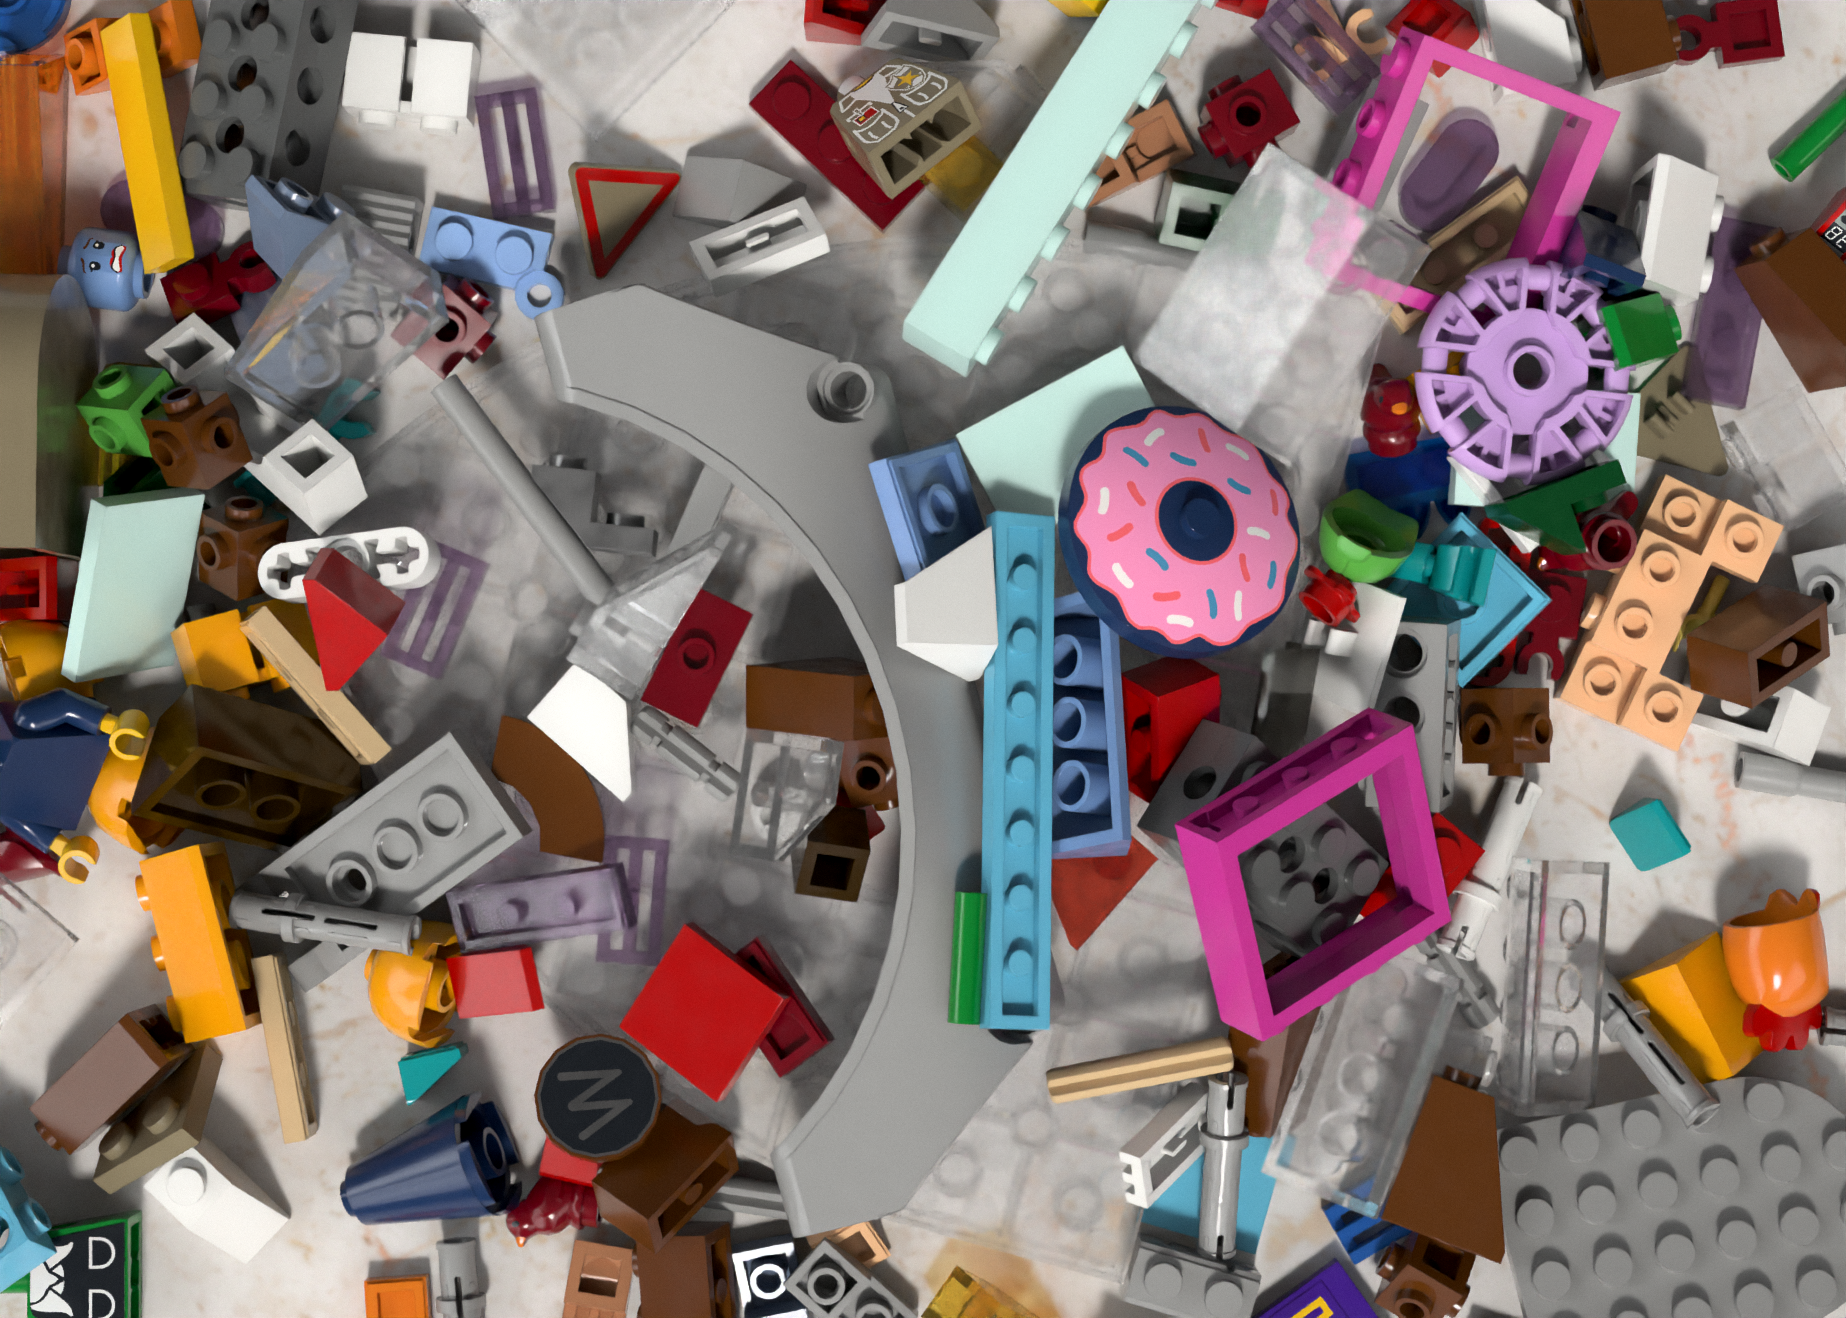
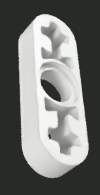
[258,527,441,604]

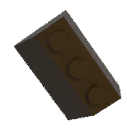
[131,684,363,853]

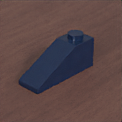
[1558,205,1647,301]

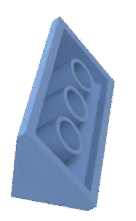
[1052,592,1132,859]

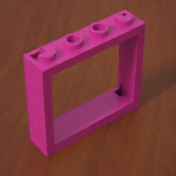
[1306,26,1621,327]
[1175,707,1452,1042]

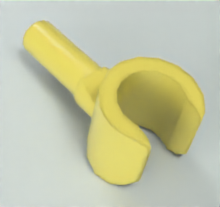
[1672,575,1730,652]

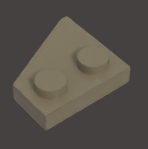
[92,1044,223,1195]

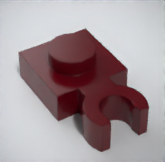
[1674,0,1785,69]
[160,241,277,325]
[1513,568,1588,681]

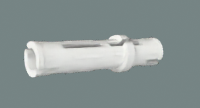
[1436,776,1543,961]

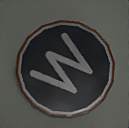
[534,1034,662,1163]

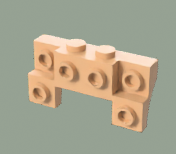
[1553,474,1784,752]

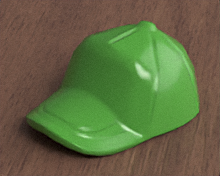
[1318,489,1419,583]

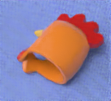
[1722,888,1829,1052]

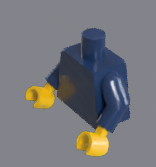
[0,687,150,884]

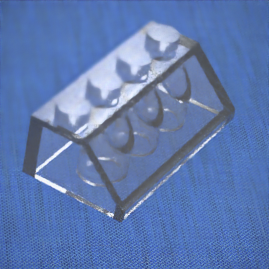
[1495,856,1610,1117]
[1261,954,1465,1219]

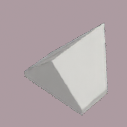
[894,525,998,682]

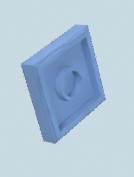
[868,438,985,581]

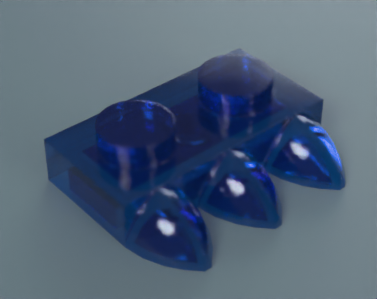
[1340,437,1472,540]

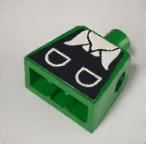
[0,1210,142,1318]

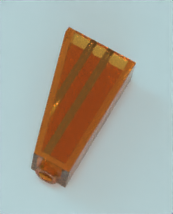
[0,53,69,274]

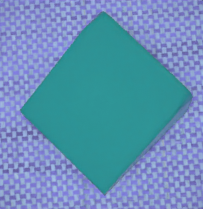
[1609,798,1692,871]
[398,1041,469,1106]

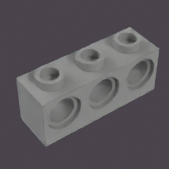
[1358,615,1461,813]

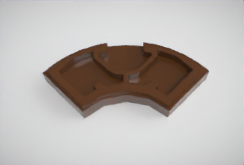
[491,715,606,863]

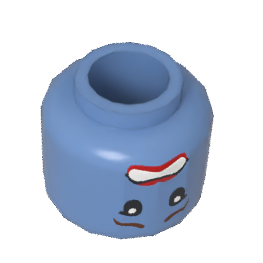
[57,227,154,312]

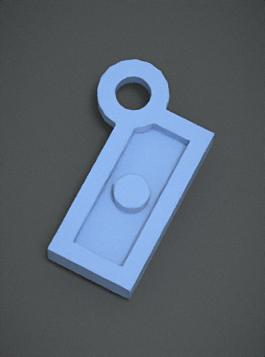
[418,206,565,320]

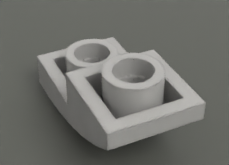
[782,1237,918,1318]

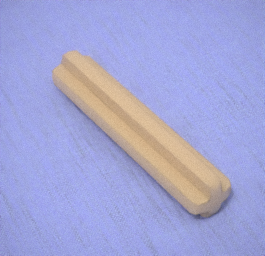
[1046,1036,1234,1104]

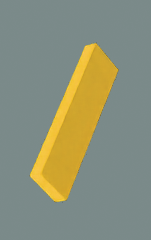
[100,13,195,274]

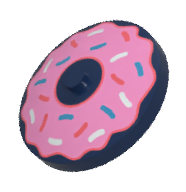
[1058,406,1300,659]

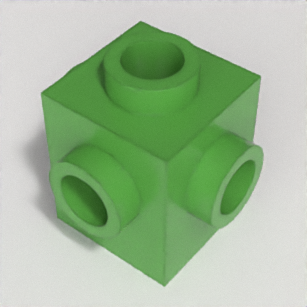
[76,364,177,457]

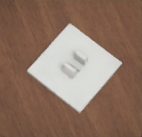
[1281,562,1407,714]

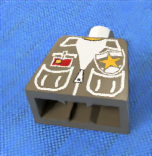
[830,58,983,199]

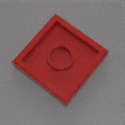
[618,922,792,1102]

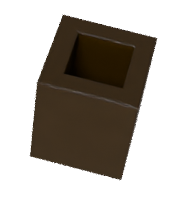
[790,800,871,903]

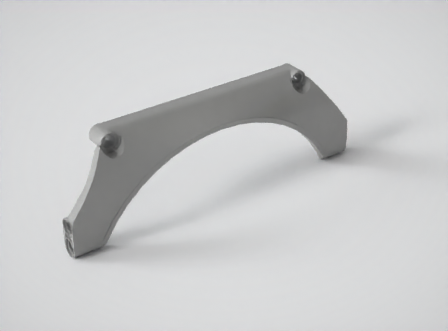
[534,284,1065,1238]

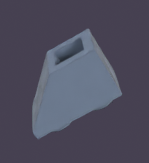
[245,174,371,298]

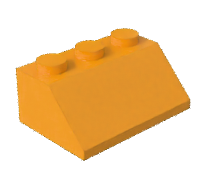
[135,841,262,1044]

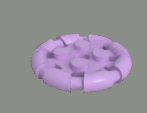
[1414,257,1636,486]

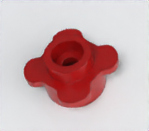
[1299,565,1361,627]

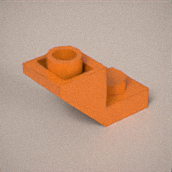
[63,0,202,96]

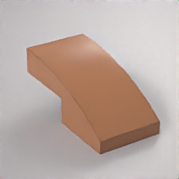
[1086,99,1198,210]
[562,1240,634,1318]

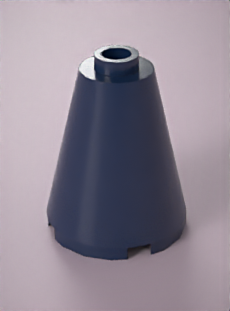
[340,1091,522,1225]

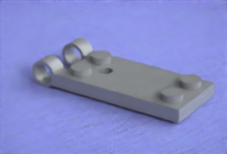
[234,727,533,993]

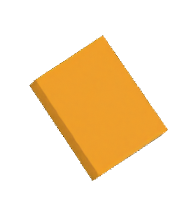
[1618,931,1764,1093]

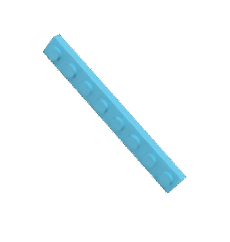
[980,511,1055,1031]

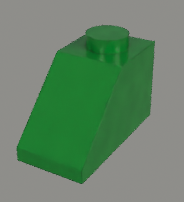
[1577,293,1682,382]

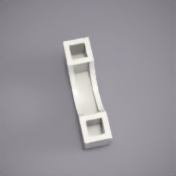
[145,312,368,536]

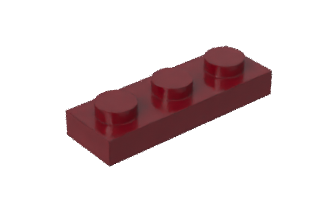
[748,59,925,234]

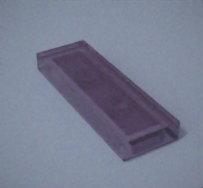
[1681,216,1777,411]
[446,862,638,953]

